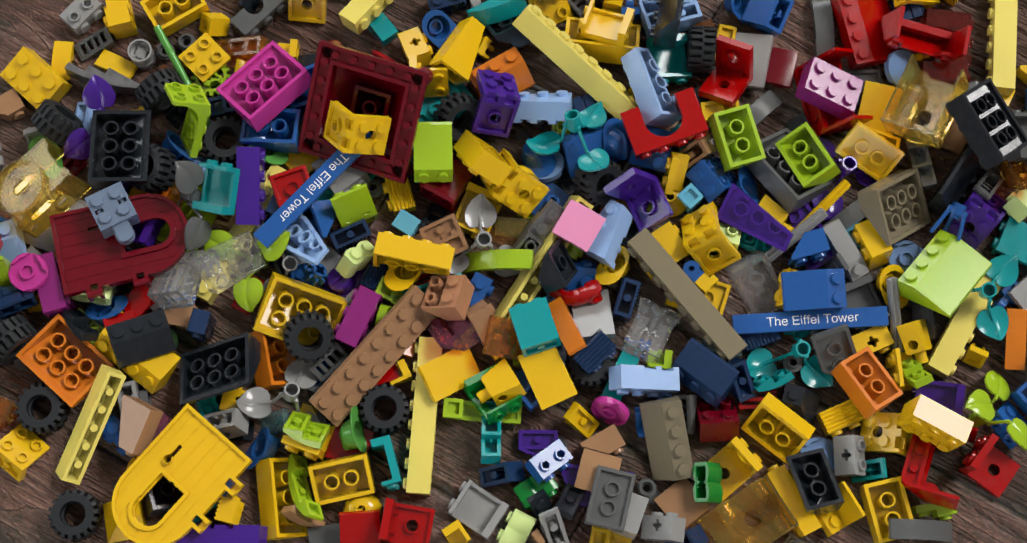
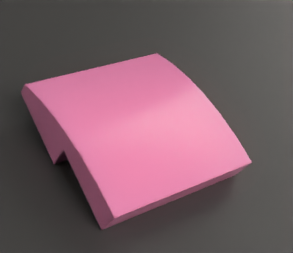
[551,199,606,252]

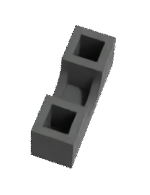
[230,0,288,41]

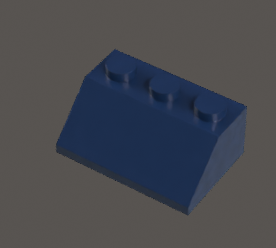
[672,338,739,408]

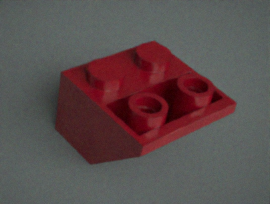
[696,398,740,442]

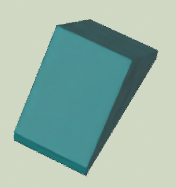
[851,458,887,483]

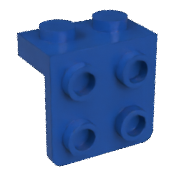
[686,156,737,203]

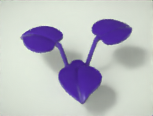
[64,74,151,160]
[812,137,877,220]

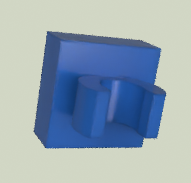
[620,0,640,20]

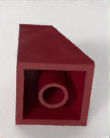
[419,155,475,213]

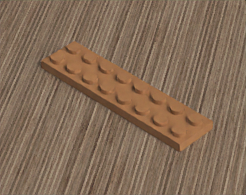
[308,284,437,427]

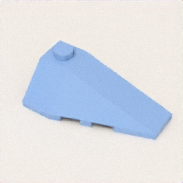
[284,215,329,266]

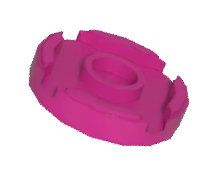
[8,253,49,292]
[591,396,630,426]

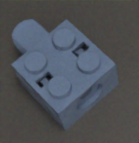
[84,181,140,245]

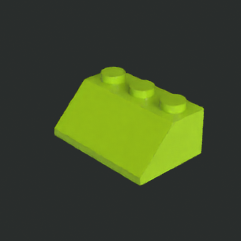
[707,104,766,172]
[775,122,841,188]

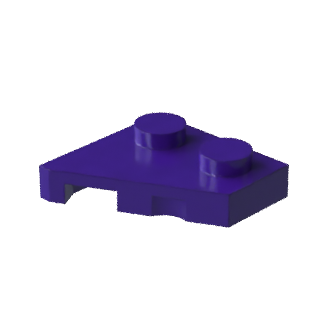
[518,430,558,457]

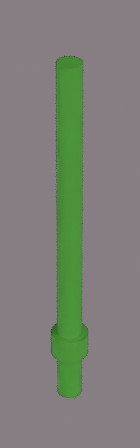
[153,25,211,127]

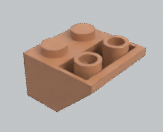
[421,275,475,321]

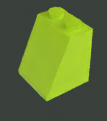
[413,122,453,183]

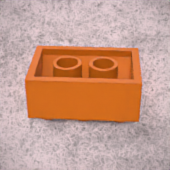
[468,46,535,100]
[250,331,297,390]
[831,346,904,420]

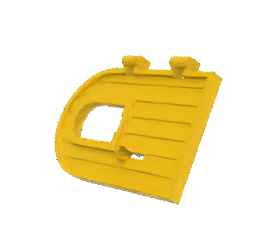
[112,403,253,543]

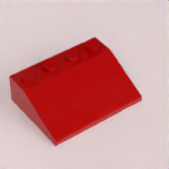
[831,0,901,70]

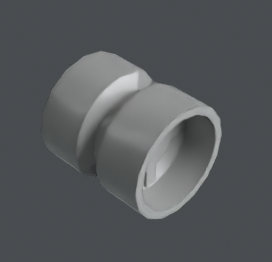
[127,39,157,71]

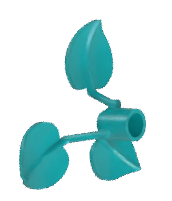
[526,101,610,172]
[971,254,1019,341]
[746,311,833,388]

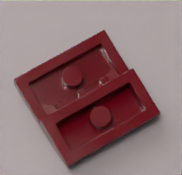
[765,47,798,89]

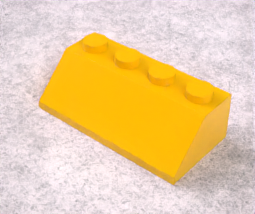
[565,17,641,65]
[94,311,181,394]
[255,458,308,541]

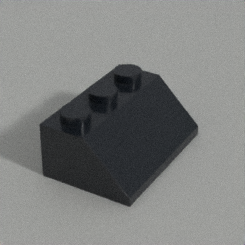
[106,309,177,369]
[785,448,845,515]

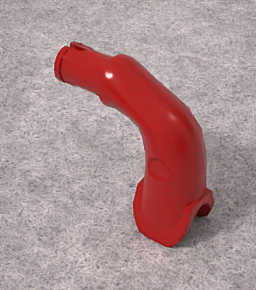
[549,280,603,307]

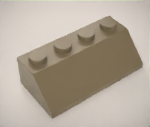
[639,396,693,481]

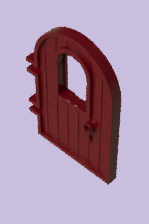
[49,193,187,302]

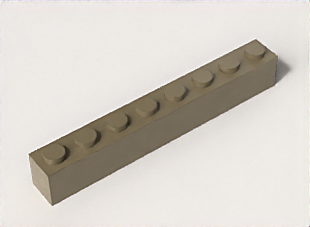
[627,228,747,363]

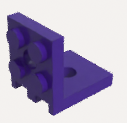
[471,69,521,138]
[603,167,674,232]
[942,191,1007,250]

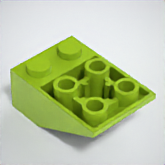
[330,183,379,228]

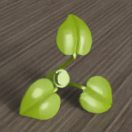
[204,230,290,312]
[965,370,1027,451]

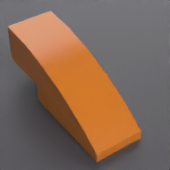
[548,296,587,356]
[1004,308,1027,370]

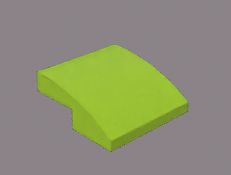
[283,411,330,449]

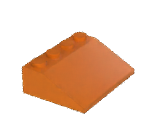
[15,313,117,408]

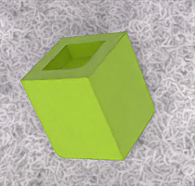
[646,350,673,370]

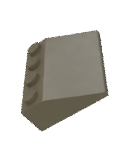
[857,168,931,246]

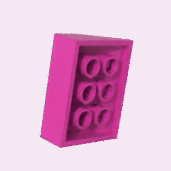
[216,40,312,132]

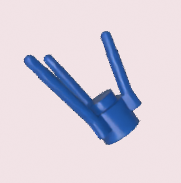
[929,200,968,241]

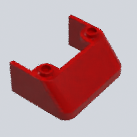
[881,6,972,63]
[794,47,873,136]
[901,427,978,511]

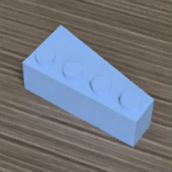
[620,47,682,127]
[496,90,573,124]

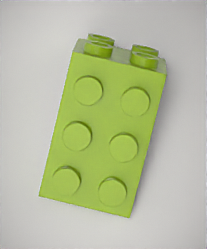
[164,82,211,158]

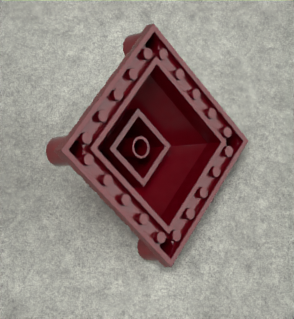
[297,40,433,184]

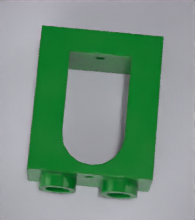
[464,363,522,425]

